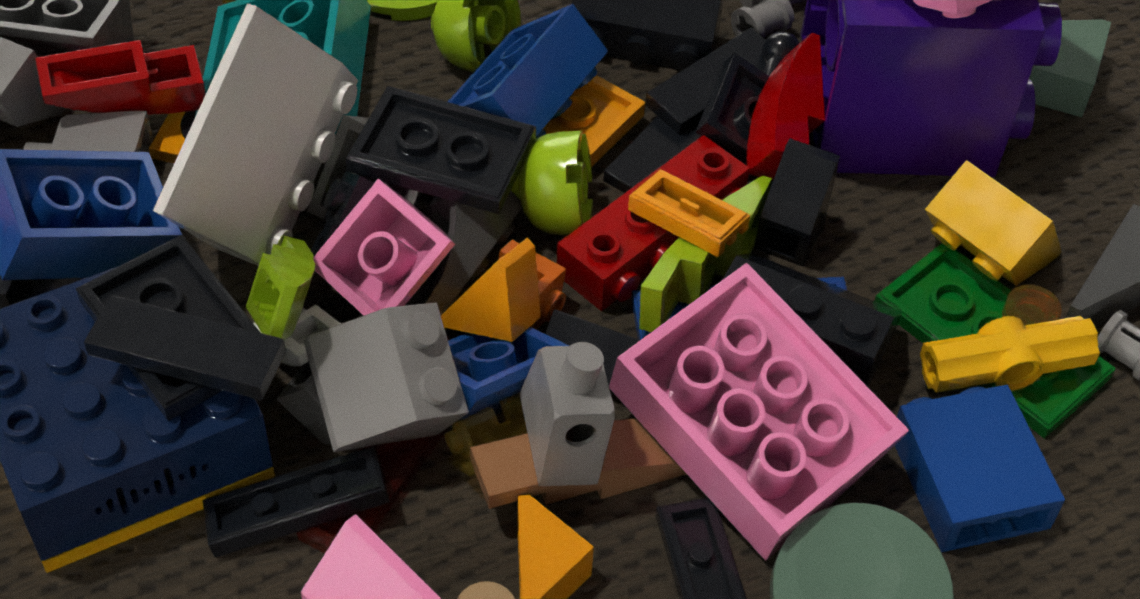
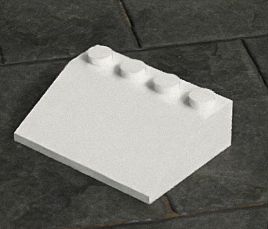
[153,3,358,266]

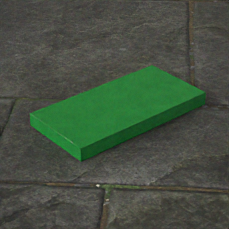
[874,243,1116,439]

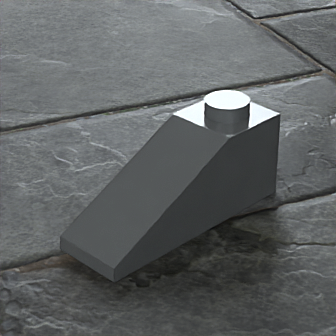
[1065,204,1140,328]

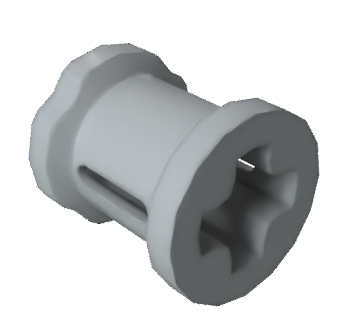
[731,0,795,38]
[1097,310,1140,381]

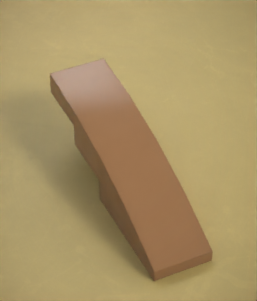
[470,418,686,509]

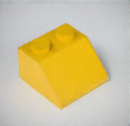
[925,160,1062,286]

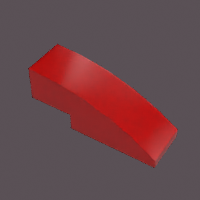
[746,33,825,181]
[35,40,205,115]

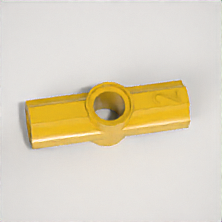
[920,316,1100,393]

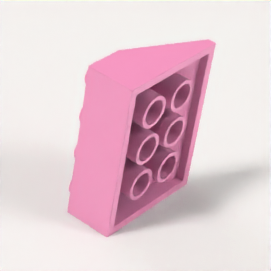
[609,263,909,561]

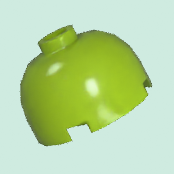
[431,0,521,73]
[511,131,593,236]

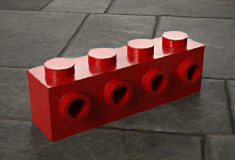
[557,135,750,312]

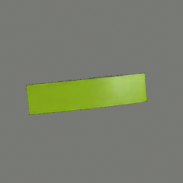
[639,176,772,332]
[246,236,315,341]

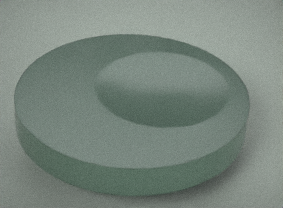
[769,503,954,599]

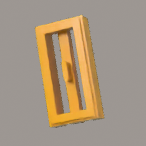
[628,169,750,257]

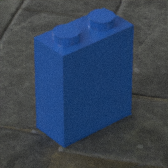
[895,384,1065,552]

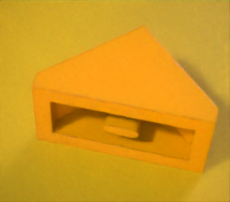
[441,237,541,342]
[517,495,594,599]

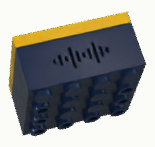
[0,266,275,573]

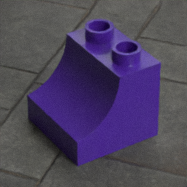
[801,0,1062,177]

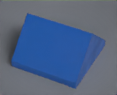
[448,327,569,433]

